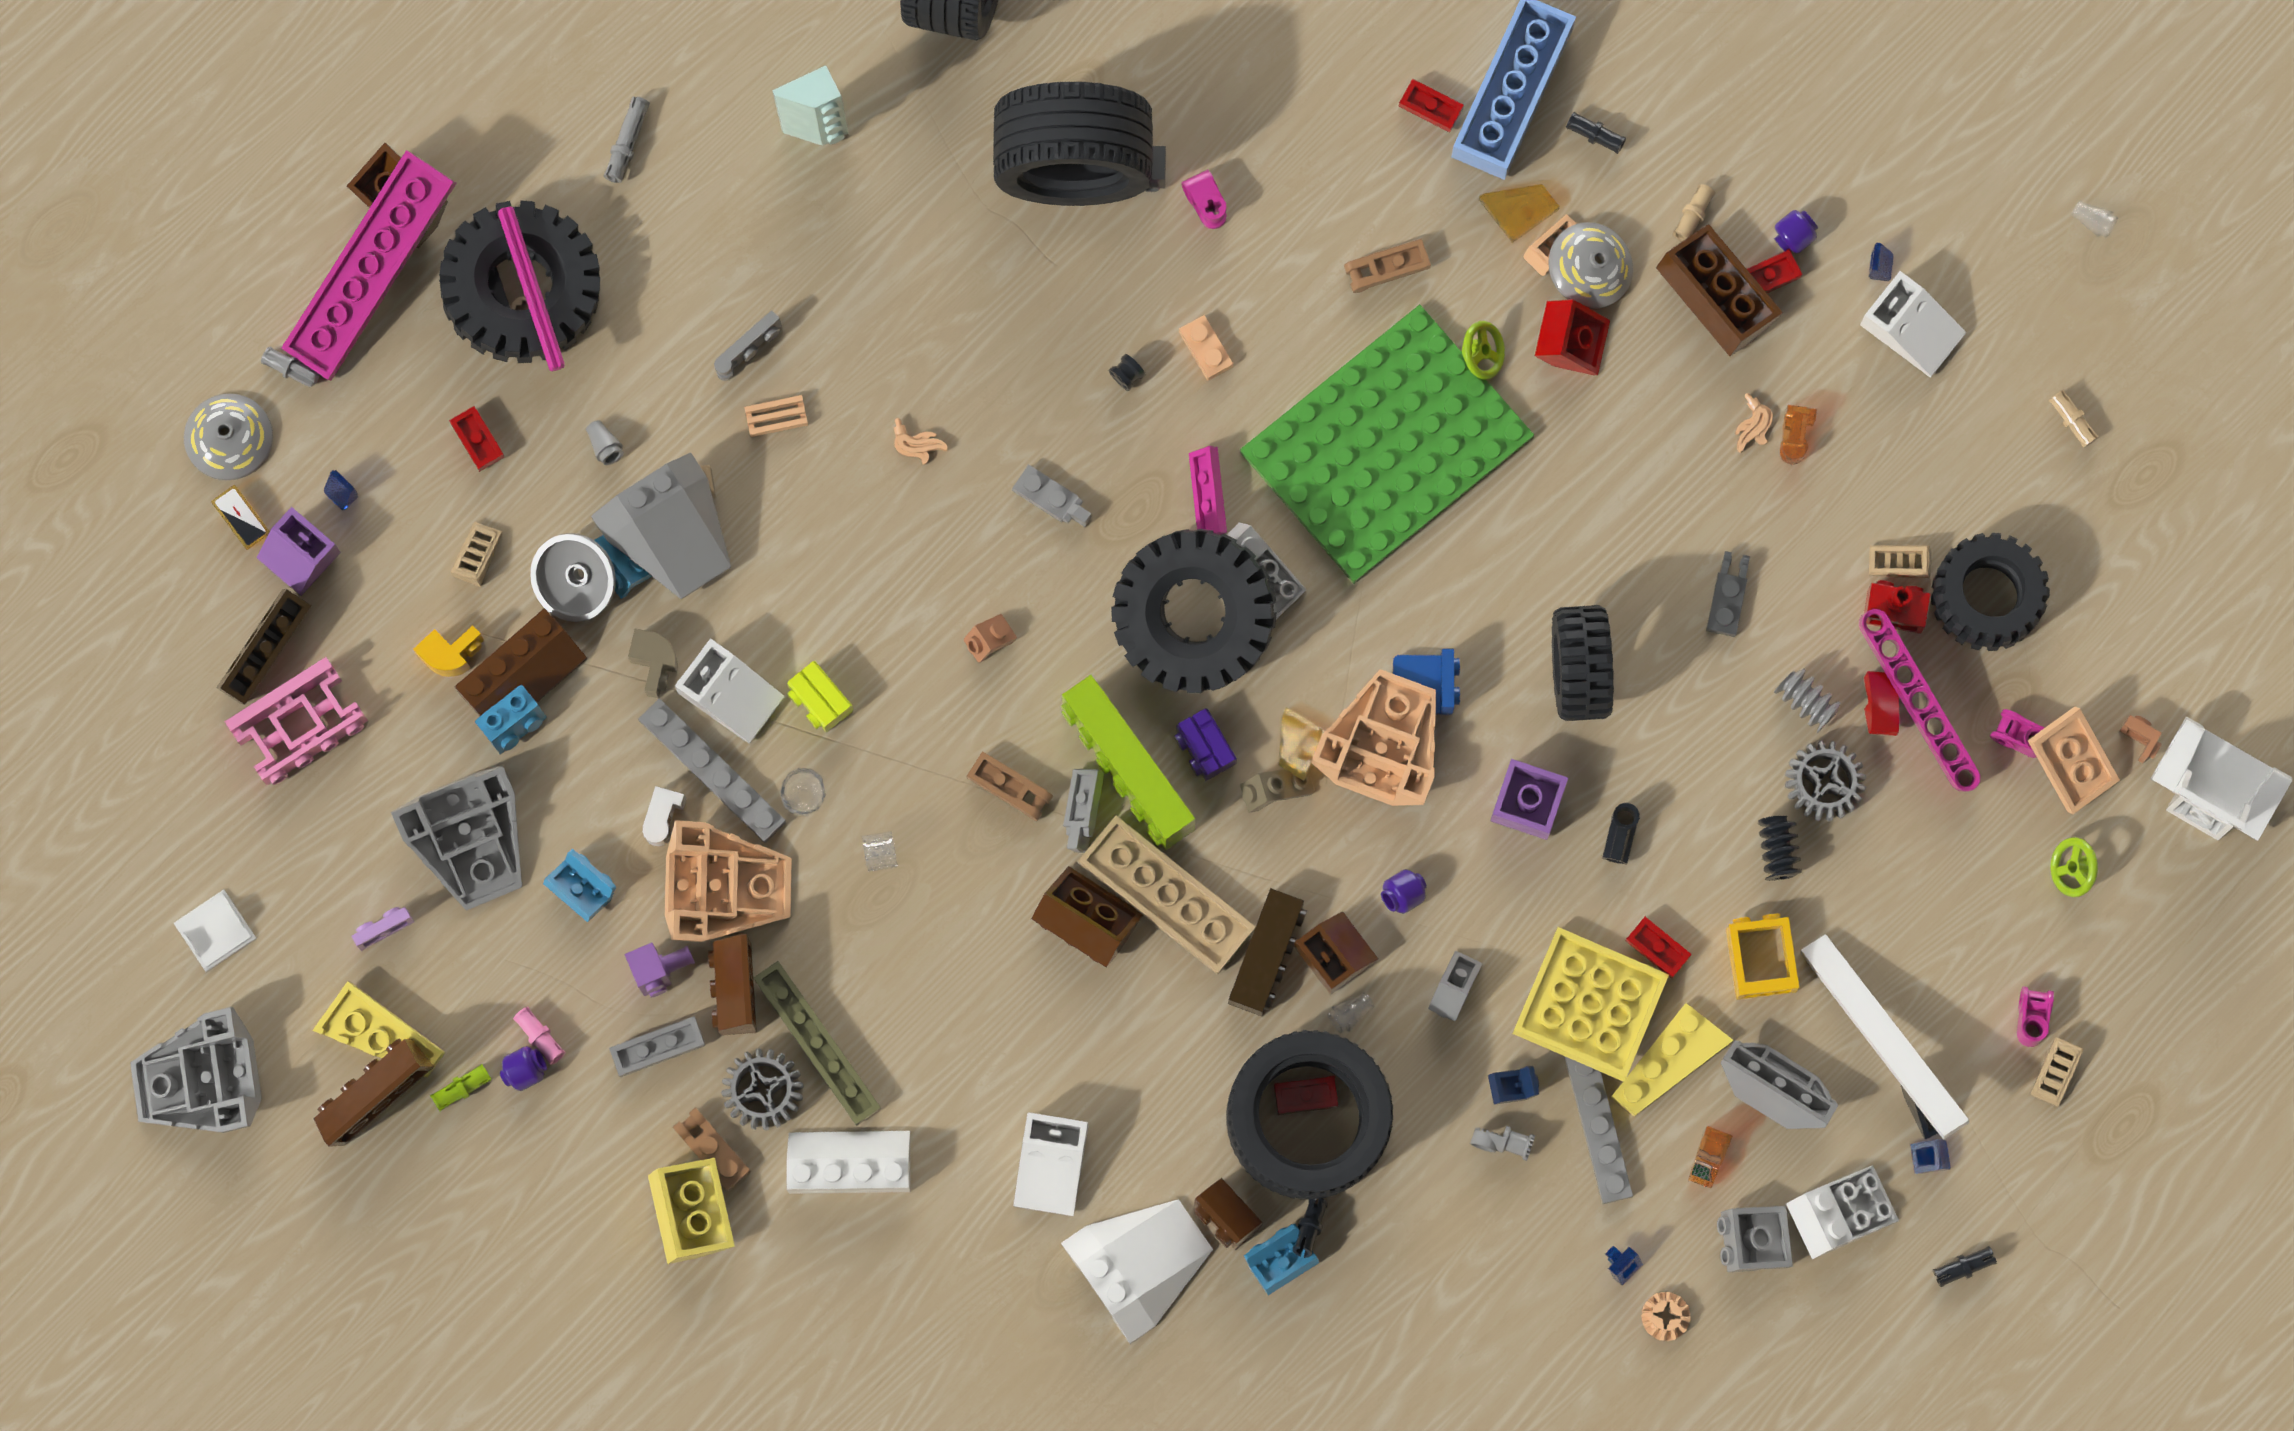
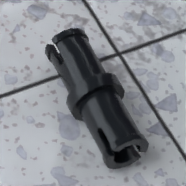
[1566,112,1626,154]
[1293,1198,1328,1258]
[1933,1246,1997,1287]

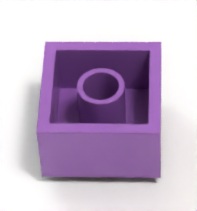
[1490,759,1568,840]

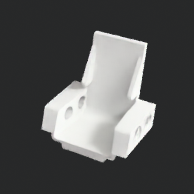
[2150,717,2292,841]

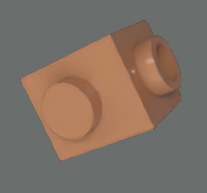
[964,614,1017,663]
[2119,715,2162,763]

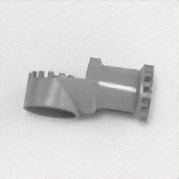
[1470,1126,1535,1161]

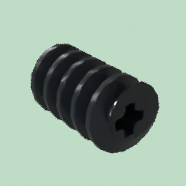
[1758,816,1802,881]

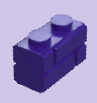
[1174,708,1237,781]

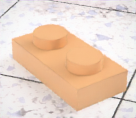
[1179,315,1233,381]

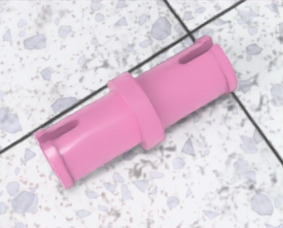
[513,1007,566,1065]

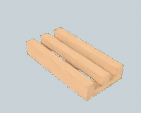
[744,395,808,437]

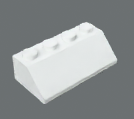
[787,1131,910,1194]

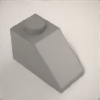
[1428,951,1482,1021]

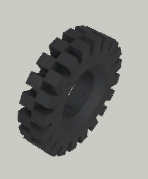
[439,200,600,363]
[1111,529,1277,693]

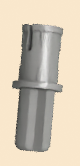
[261,347,319,387]

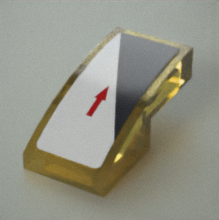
[210,484,270,550]

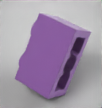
[624,942,695,998]

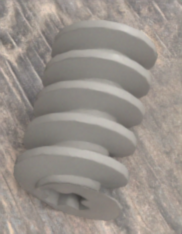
[1774,668,1841,733]

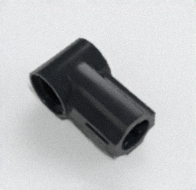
[1602,803,1640,865]

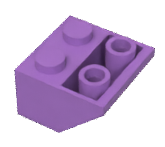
[256,507,341,596]

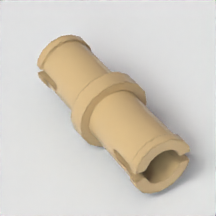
[1673,184,1715,242]
[2048,389,2099,448]

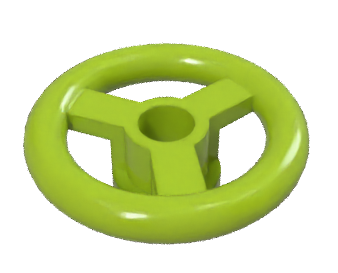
[1462,321,1505,379]
[2050,837,2098,897]

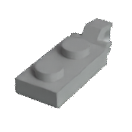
[1012,464,1091,527]
[1063,769,1104,853]

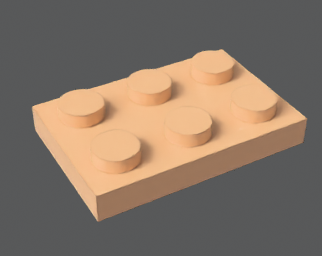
[2028,706,2120,814]

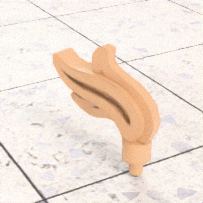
[1735,393,1773,453]
[894,418,948,465]

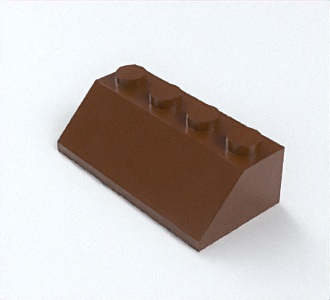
[1656,224,1783,357]
[454,608,587,717]
[313,1038,434,1147]

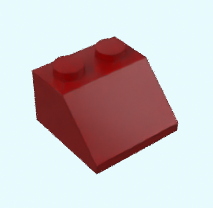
[1534,299,1610,376]

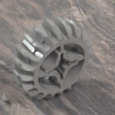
[1785,741,1866,821]
[721,1048,804,1131]

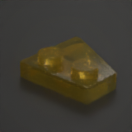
[1479,184,1560,243]
[1278,707,1325,780]

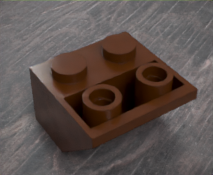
[1294,911,1379,995]
[1194,1178,1263,1250]

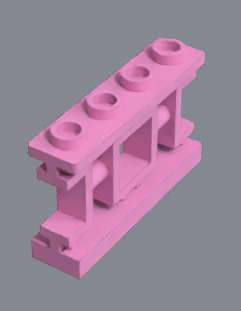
[224,657,368,785]

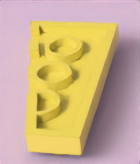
[312,981,445,1077]
[1611,1003,1734,1116]

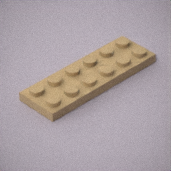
[1078,815,1255,975]

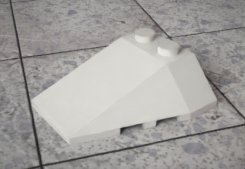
[1061,1199,1213,1344]

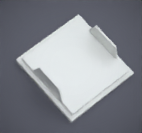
[174,890,257,972]

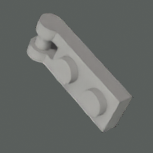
[714,310,782,381]

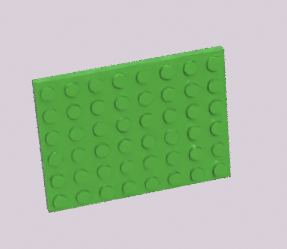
[1240,304,1534,584]

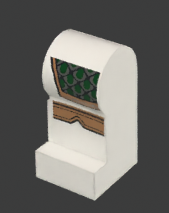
[643,786,686,846]

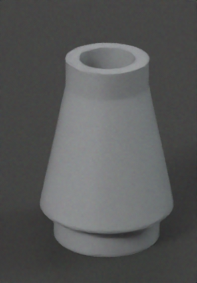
[586,420,624,465]

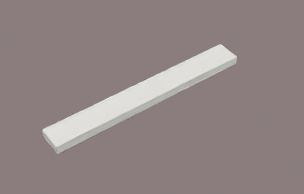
[1801,934,1969,1140]

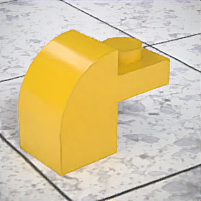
[413,625,484,677]

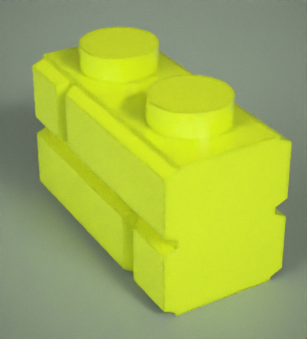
[787,661,854,732]

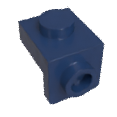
[1488,1065,1539,1105]

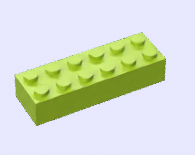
[1061,675,1195,850]

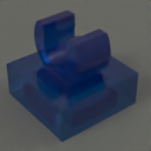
[1605,1246,1643,1286]

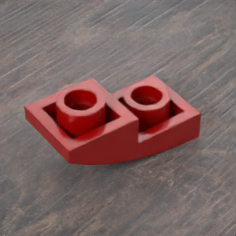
[1864,671,1899,736]

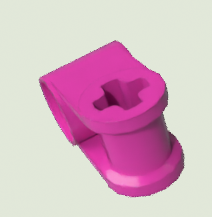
[1181,169,1227,229]
[1990,709,2044,758]
[2017,986,2054,1047]

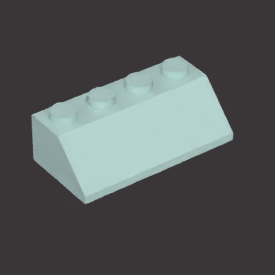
[772,66,848,146]

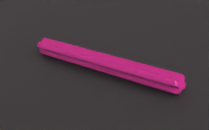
[498,206,565,372]

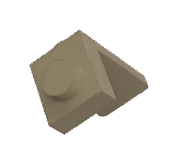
[1240,766,1314,813]

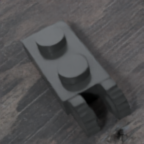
[1706,551,1750,637]

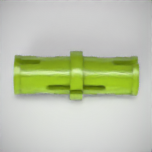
[430,1064,492,1112]

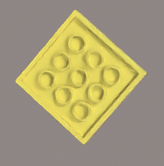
[1512,927,1669,1082]

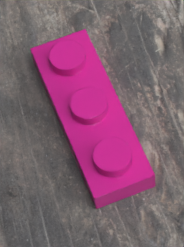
[1189,446,1227,535]

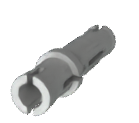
[604,96,650,183]

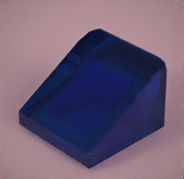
[1868,243,1894,281]
[324,470,358,510]
[1910,1139,1951,1174]

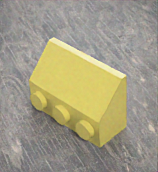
[648,1158,735,1264]

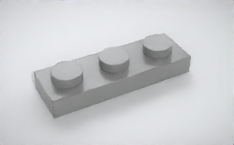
[609,1016,705,1078]

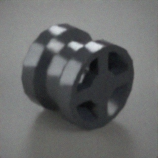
[1108,354,1145,391]

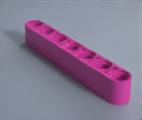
[1859,609,1980,792]

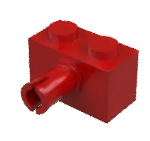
[1864,580,1931,634]

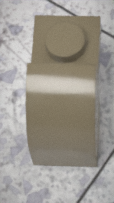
[628,628,678,699]

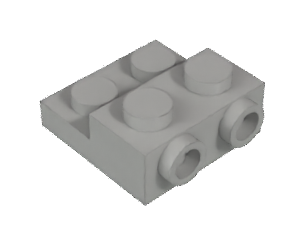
[1717,1206,1793,1272]

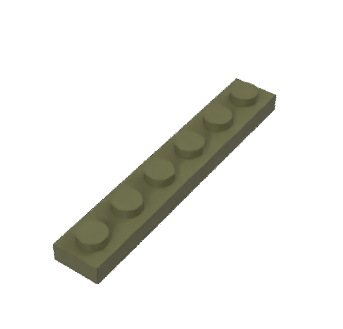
[754,961,881,1126]

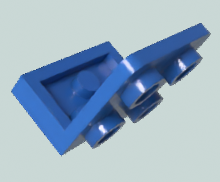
[1393,649,1460,715]

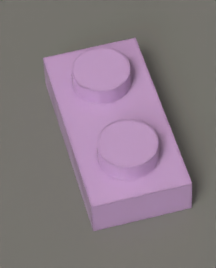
[352,907,414,951]

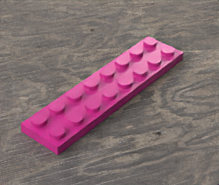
[281,150,457,381]

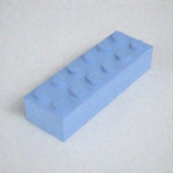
[1451,0,1576,180]

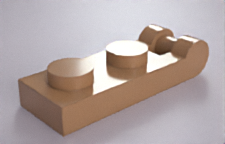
[1344,238,1431,293]
[966,751,1053,821]
[673,1107,751,1191]

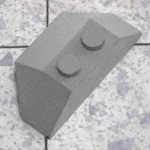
[1721,1040,1838,1129]

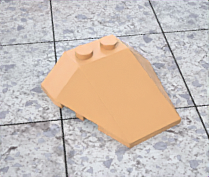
[1311,669,1436,806]
[665,820,792,942]

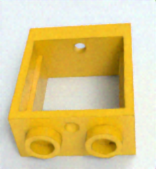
[1726,913,1799,1000]

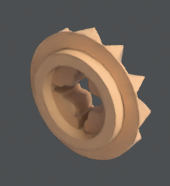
[1641,1292,1691,1341]

